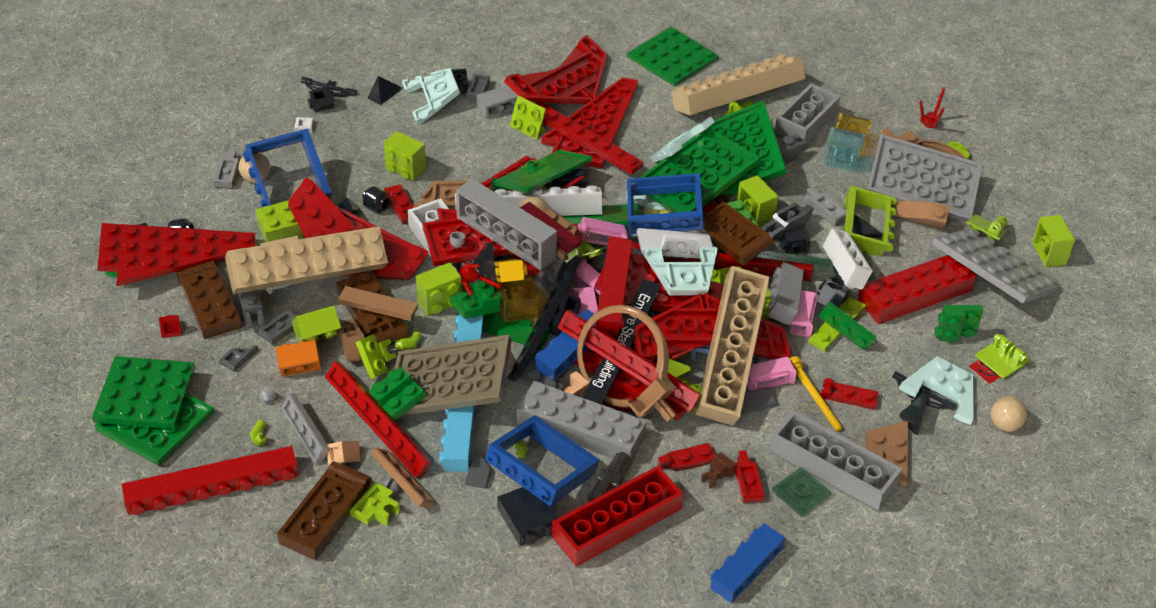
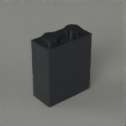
[497,487,558,546]

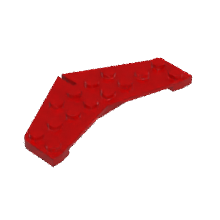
[504,35,607,104]
[288,177,429,280]
[633,293,792,361]

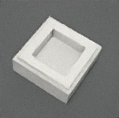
[294,117,314,132]

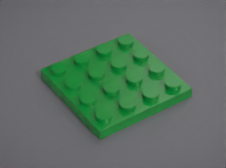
[627,27,719,87]
[92,356,195,429]
[94,393,215,466]

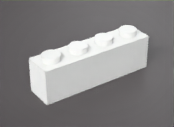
[823,228,872,290]

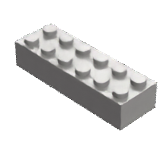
[456,179,557,271]
[517,381,647,464]
[769,410,903,511]

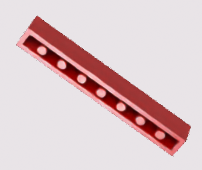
[121,446,299,515]

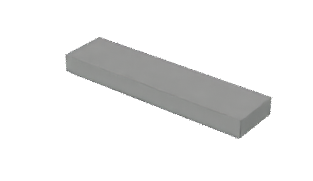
[281,393,329,465]

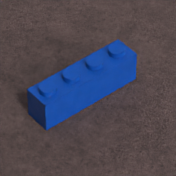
[535,309,595,381]
[710,523,785,603]

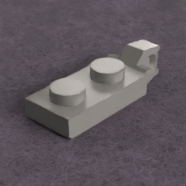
[214,149,239,188]
[805,187,846,225]

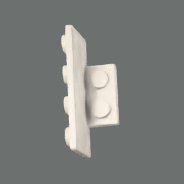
[637,228,713,259]

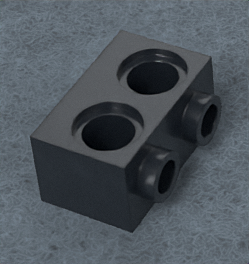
[816,275,850,309]

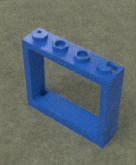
[243,128,332,207]
[627,173,704,235]
[485,415,600,507]

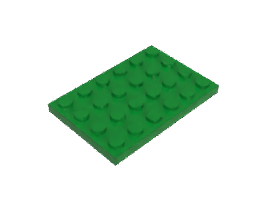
[709,100,787,196]
[639,127,760,213]

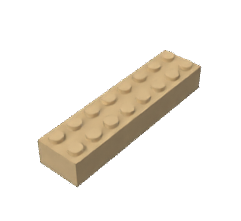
[671,54,805,115]
[225,226,388,294]
[695,266,769,426]

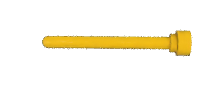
[789,356,842,432]

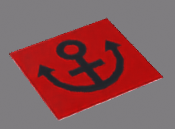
[968,360,1000,384]

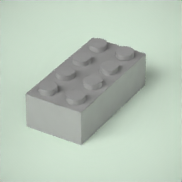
[774,83,840,142]

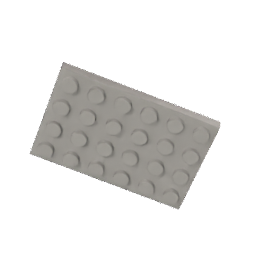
[866,134,983,222]
[932,228,1060,304]

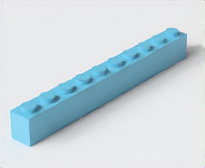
[439,315,485,472]

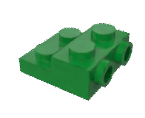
[449,281,502,319]
[934,305,984,343]
[368,366,427,421]

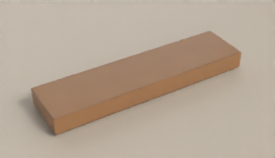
[338,286,418,321]
[370,448,435,509]

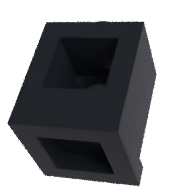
[451,69,468,94]
[307,86,335,112]
[780,229,811,254]

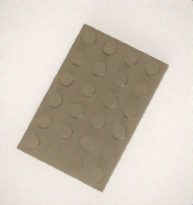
[394,335,512,416]

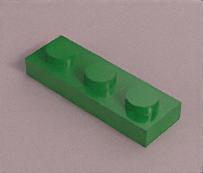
[819,301,876,350]

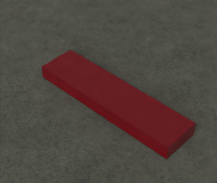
[520,201,582,254]

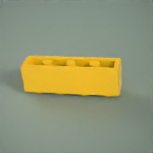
[495,259,527,282]

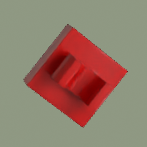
[159,314,182,338]

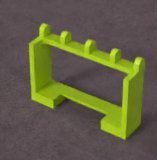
[842,185,897,256]

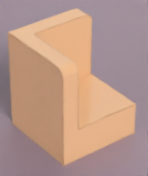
[563,371,590,398]
[327,441,361,466]

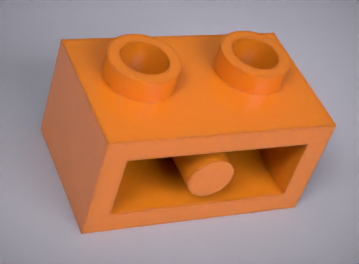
[275,340,321,377]

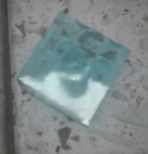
[823,127,865,173]

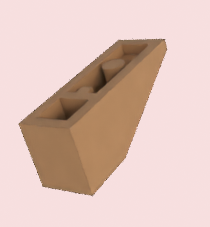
[891,201,950,230]
[337,319,364,363]

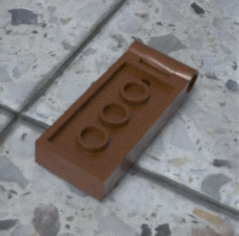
[699,202,774,265]
[176,260,242,339]
[336,271,410,346]
[277,461,372,561]

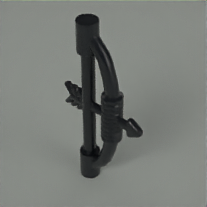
[301,77,357,97]
[892,371,957,411]

